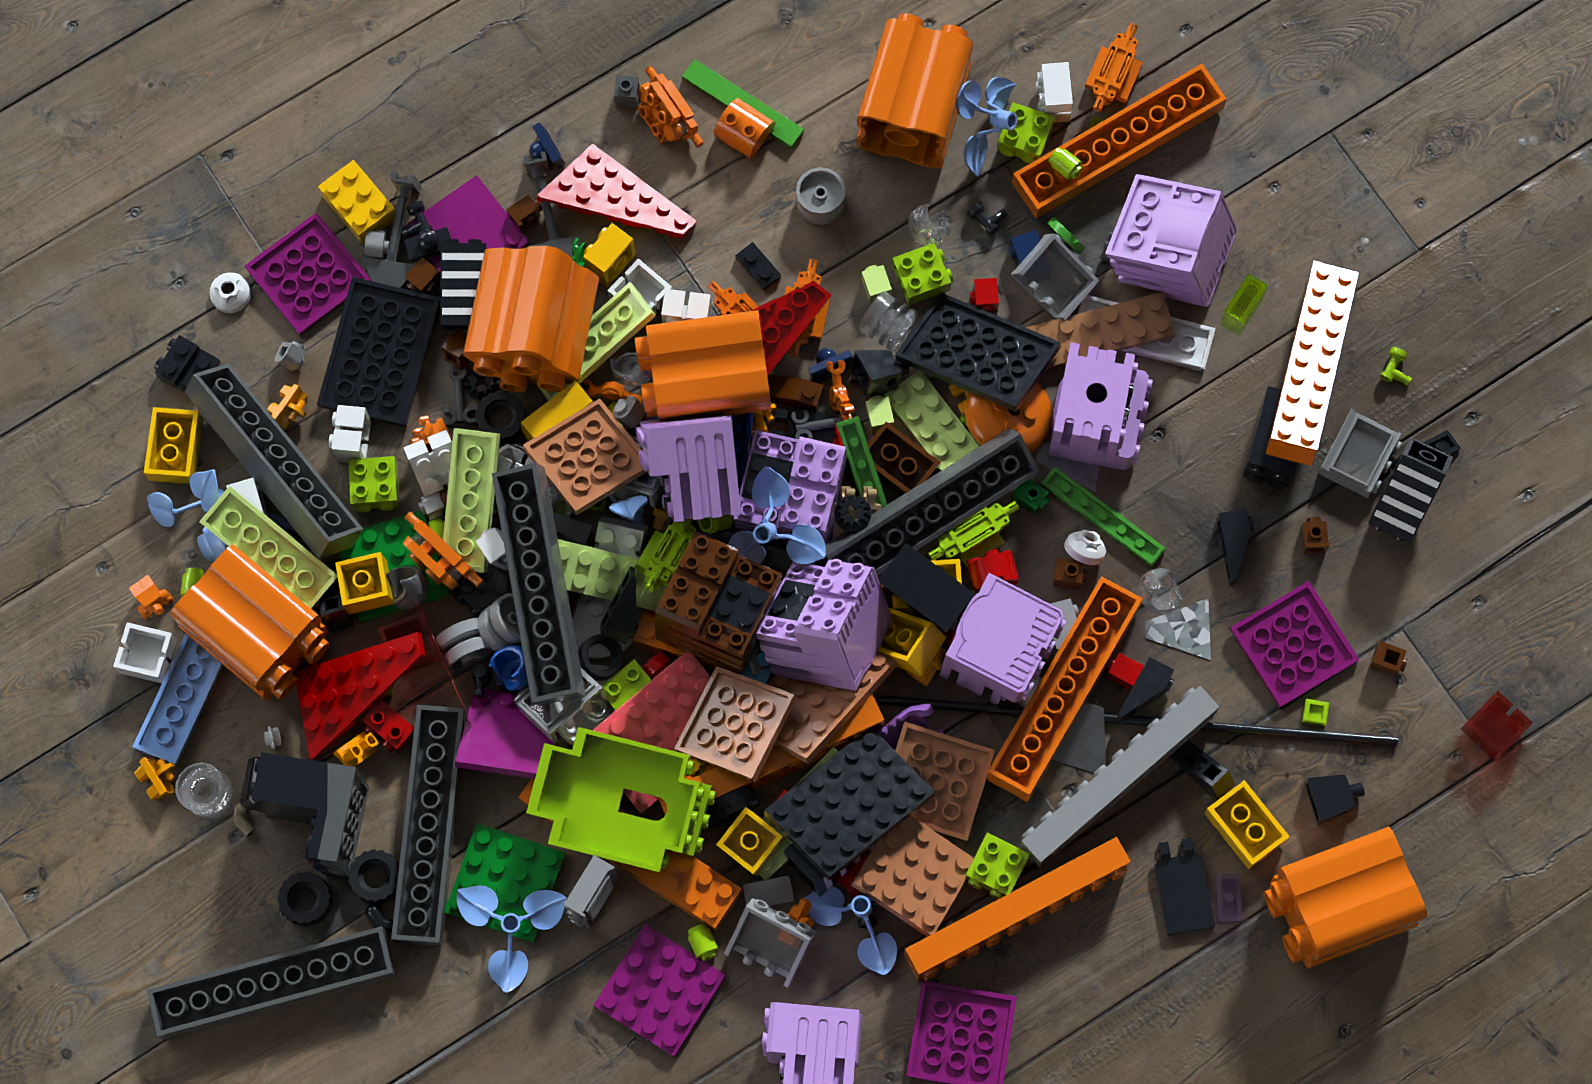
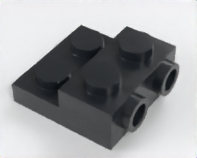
[154,335,220,392]
[452,561,513,618]

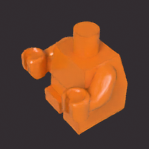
[410,415,452,452]
[129,575,174,620]

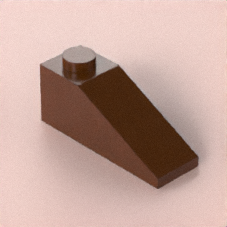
[767,374,824,412]

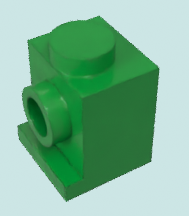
[1012,479,1049,515]

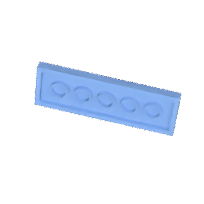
[132,634,223,766]

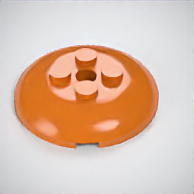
[965,381,1052,453]

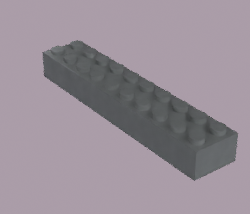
[184,363,363,559]
[822,428,1039,575]
[492,463,586,706]
[391,705,467,947]
[147,926,397,1040]

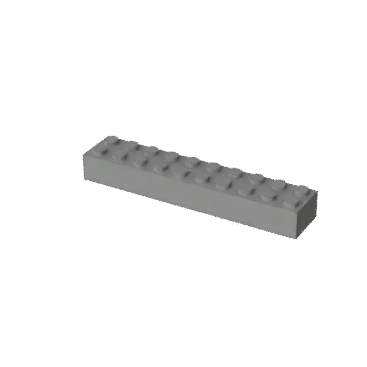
[1021,686,1220,869]

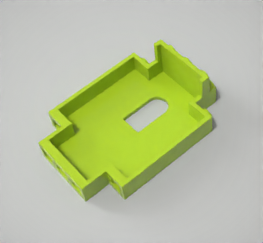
[526,727,716,873]

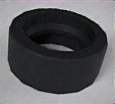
[578,634,624,681]

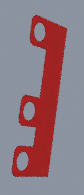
[418,603,472,724]

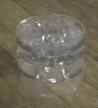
[859,291,918,352]
[175,763,234,819]

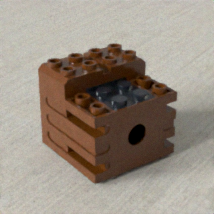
[655,531,782,675]

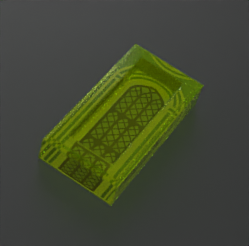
[1224,273,1268,323]

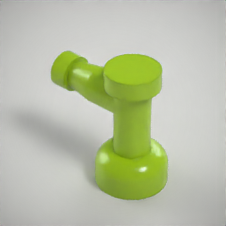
[1379,347,1412,386]

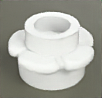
[264,726,281,749]

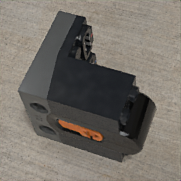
[239,752,369,878]

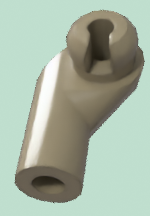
[233,801,255,837]

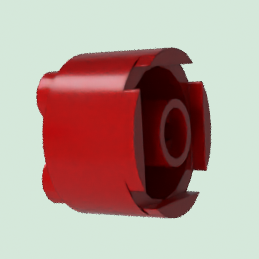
[967,549,1020,594]

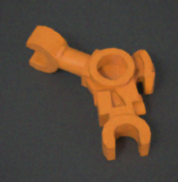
[826,360,855,421]
[583,379,643,405]

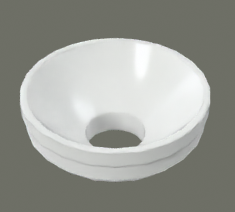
[210,273,251,313]
[1064,530,1106,565]

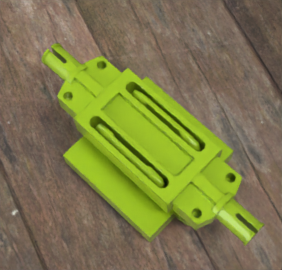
[928,501,1019,568]
[634,518,696,592]

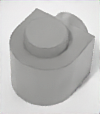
[364,230,390,259]
[275,341,306,371]
[613,396,645,429]
[418,491,446,521]

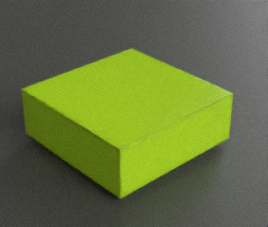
[1302,699,1329,727]

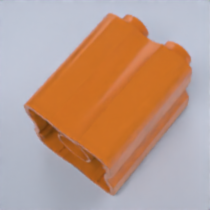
[857,13,973,169]
[463,246,599,393]
[635,310,772,421]
[170,544,330,701]
[1264,827,1427,969]

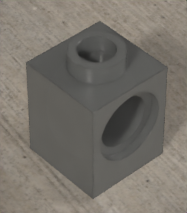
[614,75,640,108]

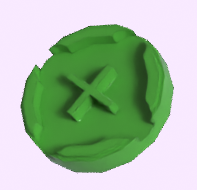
[1048,218,1085,255]

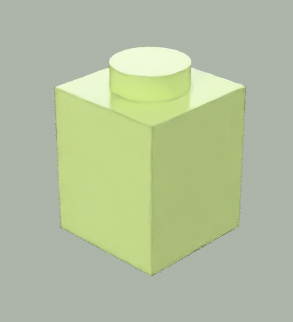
[862,265,892,304]
[866,396,894,434]

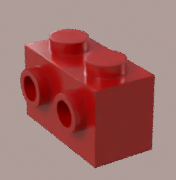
[362,699,414,754]

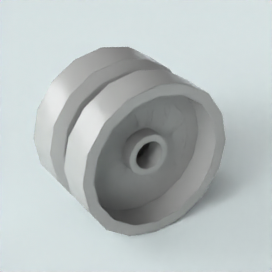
[796,167,846,225]
[478,594,522,651]
[436,618,495,671]

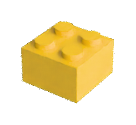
[583,223,636,288]
[335,552,394,614]
[716,807,787,876]

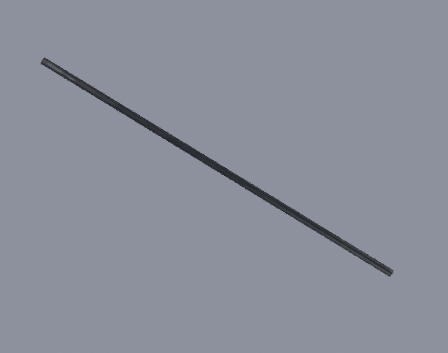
[880,695,1398,746]

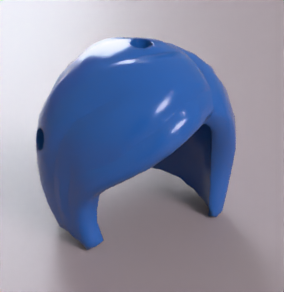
[489,645,529,691]

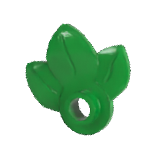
[572,238,586,268]

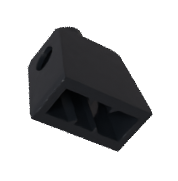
[851,350,910,397]
[1304,775,1365,826]

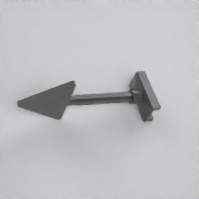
[523,151,582,258]
[364,172,421,288]

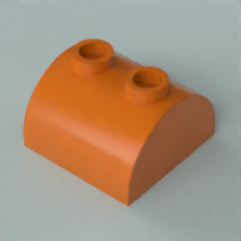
[714,98,776,160]

